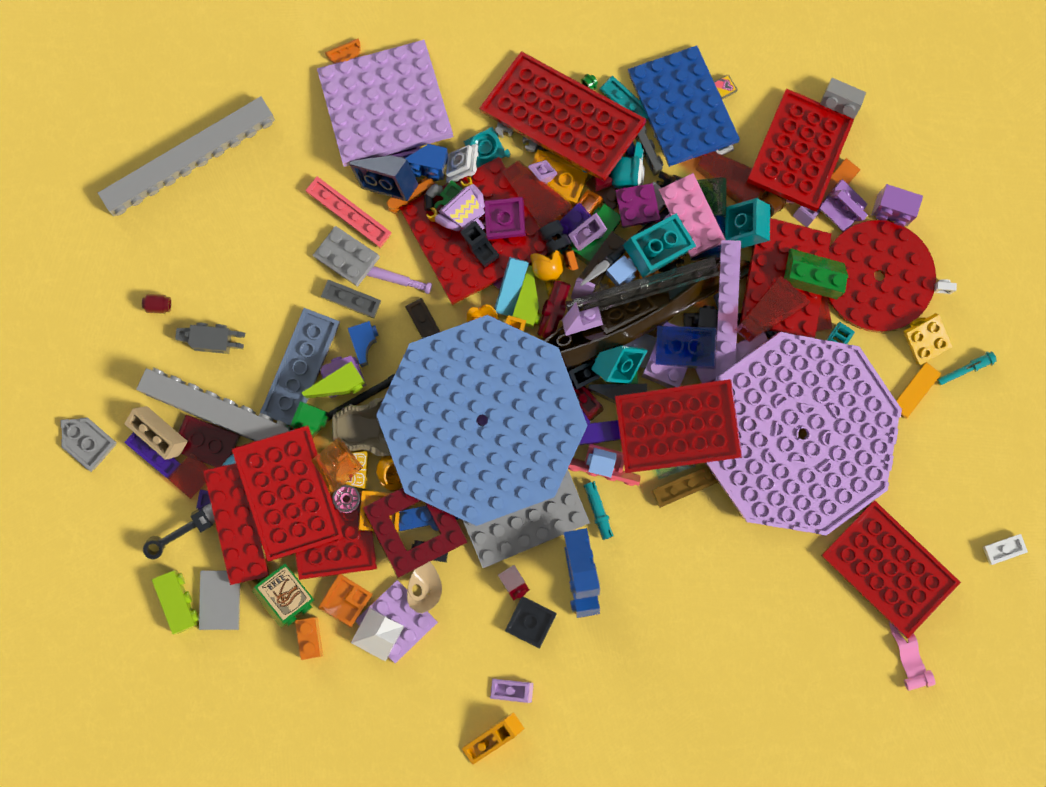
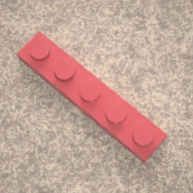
[305,176,392,248]

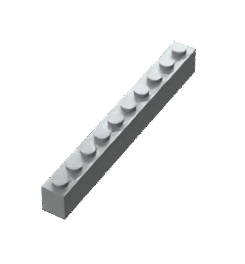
[98,96,275,216]

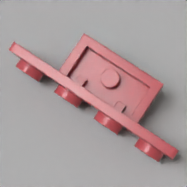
[568,444,641,486]

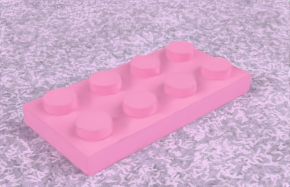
[659,173,725,258]

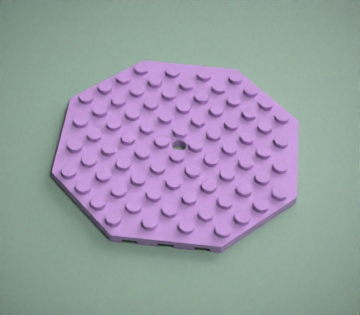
[706,332,902,535]

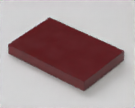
[178,415,241,467]

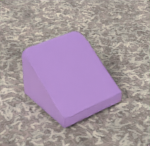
[793,206,821,227]

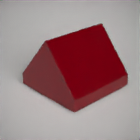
[594,176,612,191]

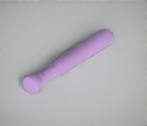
[366,266,432,294]

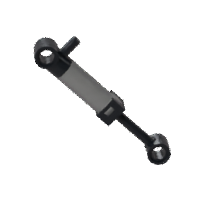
[143,503,215,559]

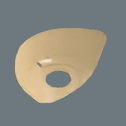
[407,562,442,613]

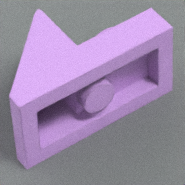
[568,213,607,251]
[562,302,603,336]

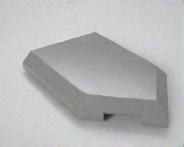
[60,418,117,472]

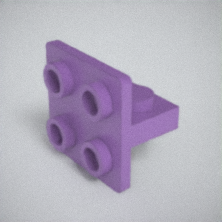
[819,180,867,232]

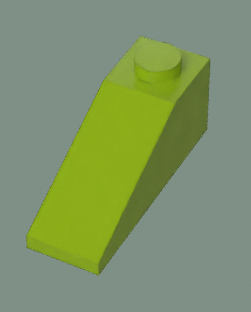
[513,265,541,329]
[302,362,365,398]

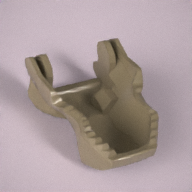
[332,398,391,456]

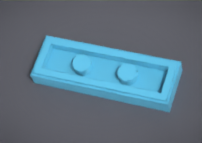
[494,257,529,316]

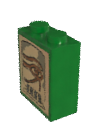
[252,564,314,628]

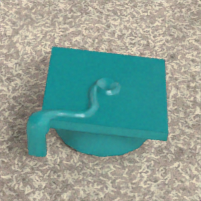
[463,127,510,168]

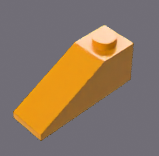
[462,712,525,765]

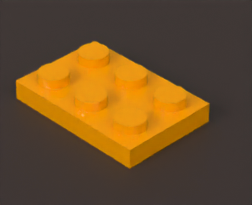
[524,149,589,205]

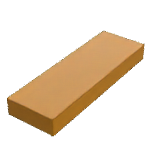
[896,362,941,419]

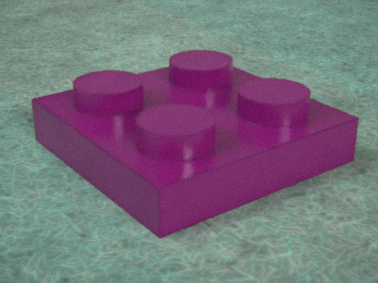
[615,183,660,228]
[485,197,525,240]

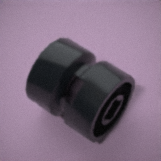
[537,220,571,255]

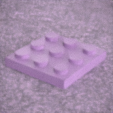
[356,580,438,663]

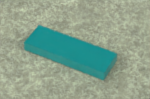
[599,75,648,121]

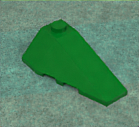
[290,401,329,438]

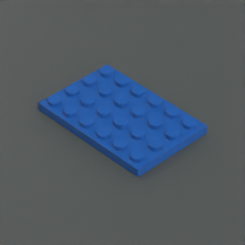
[628,45,740,167]

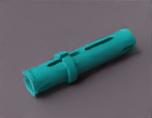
[583,481,614,540]

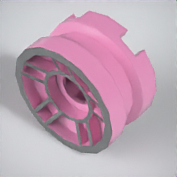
[332,485,360,513]

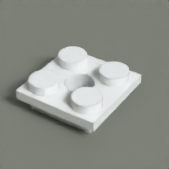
[446,144,478,184]

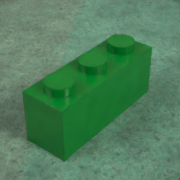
[570,204,621,265]

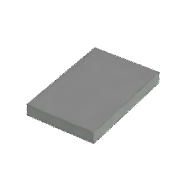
[199,571,240,630]

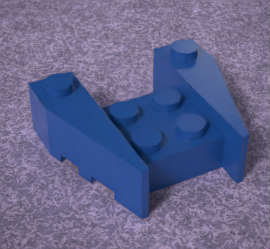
[564,528,600,618]

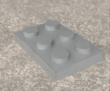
[313,226,380,287]

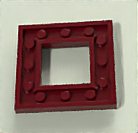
[362,488,467,578]

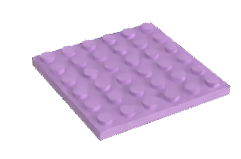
[317,40,453,167]

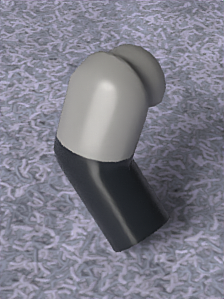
[424,184,443,211]

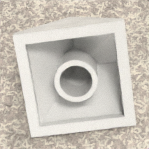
[351,608,404,661]

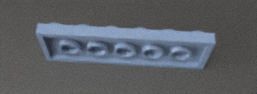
[260,308,340,427]

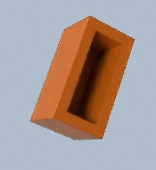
[295,617,323,660]

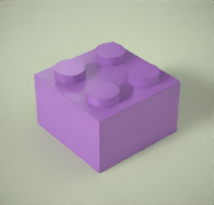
[871,184,923,227]

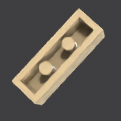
[124,406,188,460]

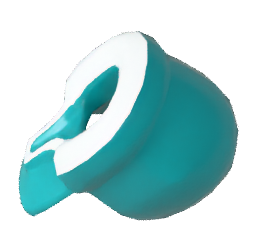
[608,141,645,189]

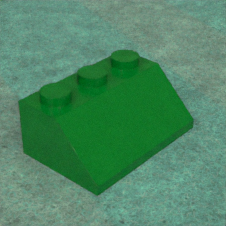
[783,248,848,299]

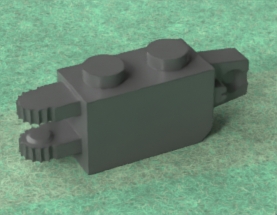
[175,322,245,354]

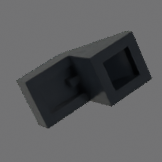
[460,221,500,268]

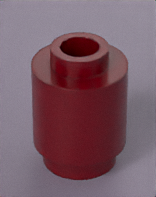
[142,294,171,314]

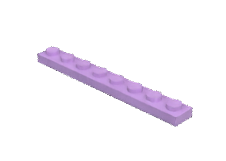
[715,240,741,381]

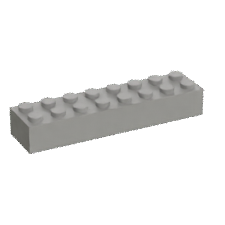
[136,367,291,441]

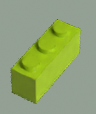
[152,570,199,635]

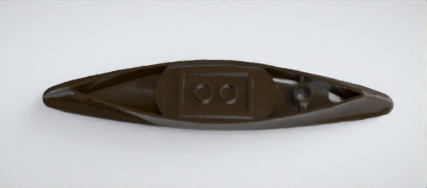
[544,257,750,372]

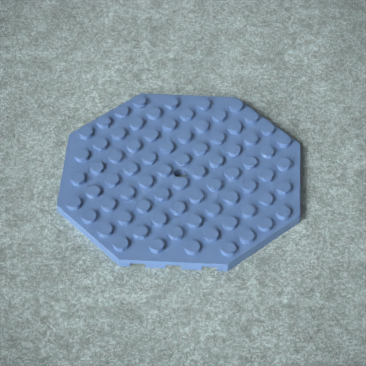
[376,315,587,526]

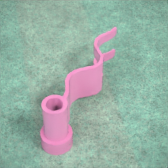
[889,622,936,691]

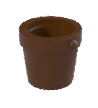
[761,191,786,217]

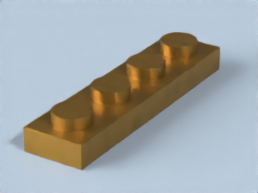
[652,466,719,508]

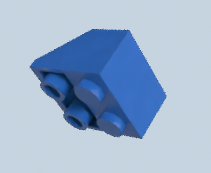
[405,144,448,181]

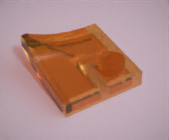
[311,437,363,494]

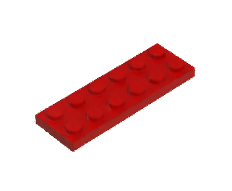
[203,463,269,585]

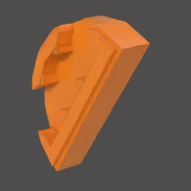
[325,38,361,64]

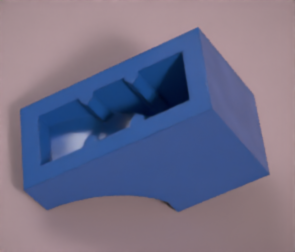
[348,321,379,367]

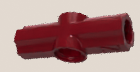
[537,280,571,339]

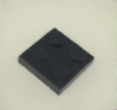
[505,596,557,649]

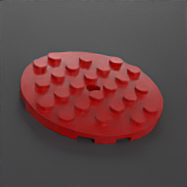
[826,220,936,332]

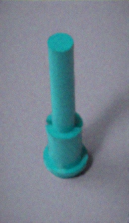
[937,351,997,386]

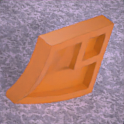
[318,574,373,628]

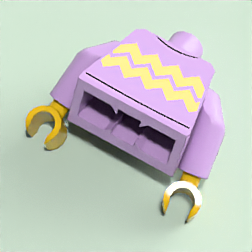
[426,177,485,231]

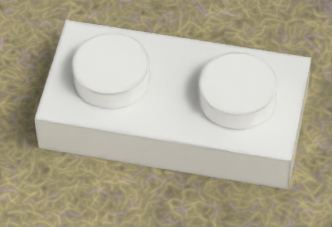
[983,534,1028,565]

